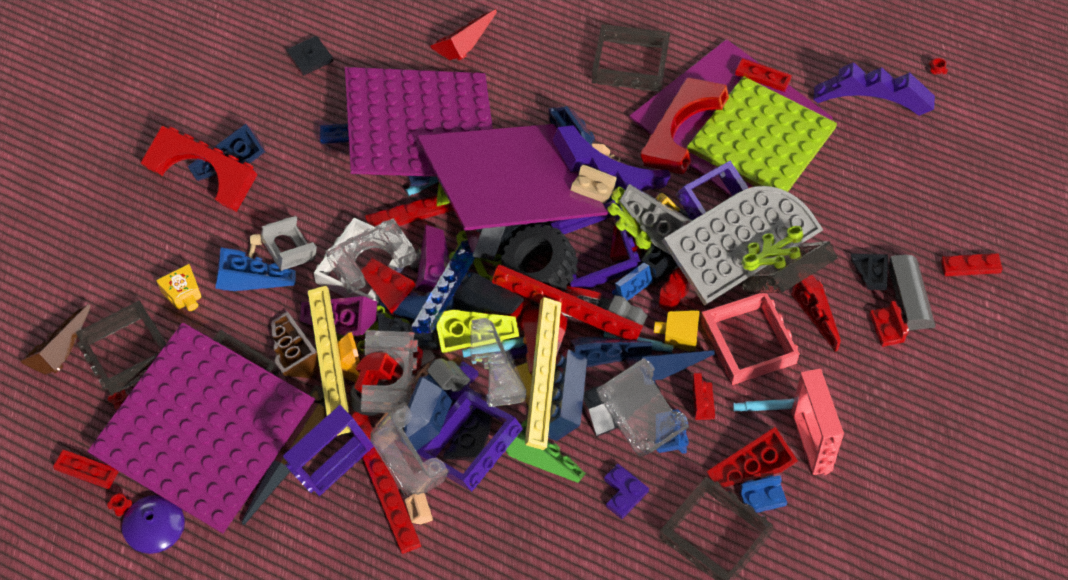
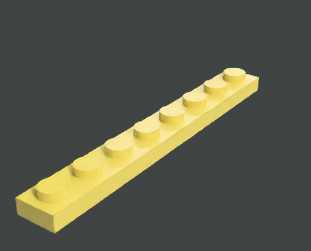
[308,286,350,436]
[525,297,561,450]

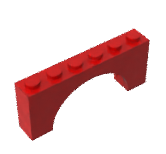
[641,78,729,175]
[141,126,258,213]

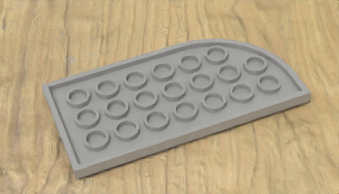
[662,186,823,305]

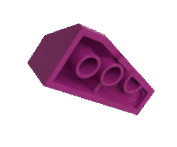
[416,225,453,295]
[300,296,377,336]

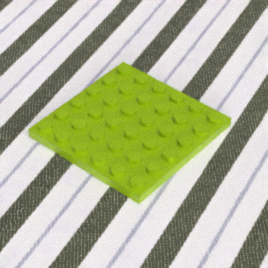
[687,76,837,192]

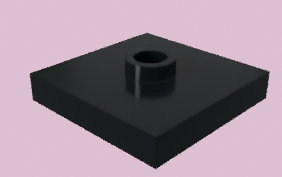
[286,35,334,76]

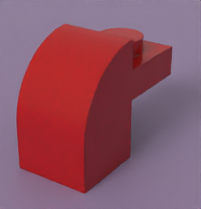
[354,352,397,397]

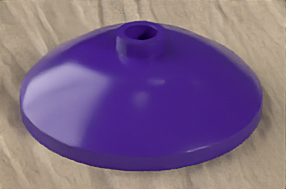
[122,495,185,554]

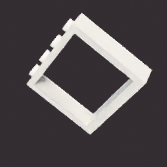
[314,218,413,306]

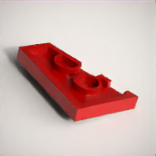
[360,258,416,314]

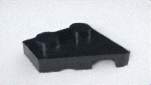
[851,254,888,290]

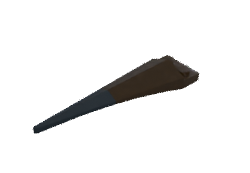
[242,385,350,525]

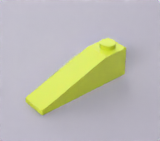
[434,310,519,353]

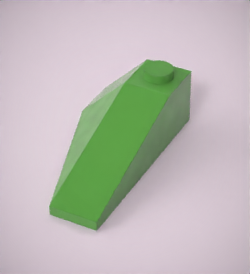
[506,418,586,483]

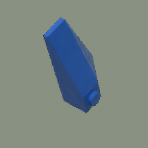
[215,248,296,291]

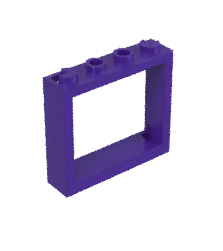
[675,161,748,220]
[551,200,641,289]
[415,391,523,492]
[283,405,374,496]

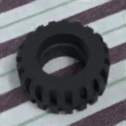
[501,224,578,299]

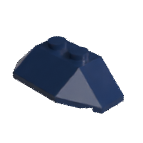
[548,106,595,146]
[402,374,452,451]

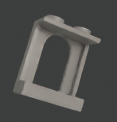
[261,216,317,271]

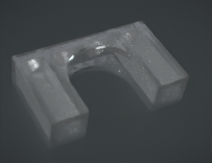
[326,218,416,294]
[361,330,418,414]

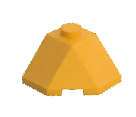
[338,332,360,383]

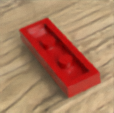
[735,58,792,92]
[941,253,1003,276]
[53,450,119,489]

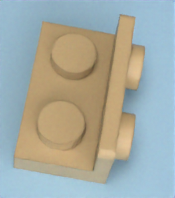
[571,165,616,203]

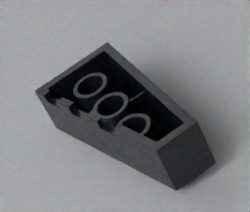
[641,206,690,284]
[465,226,506,261]

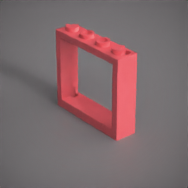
[701,291,800,385]
[791,368,844,475]

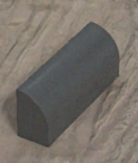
[888,255,936,330]

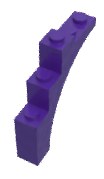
[813,62,935,116]
[553,125,671,191]

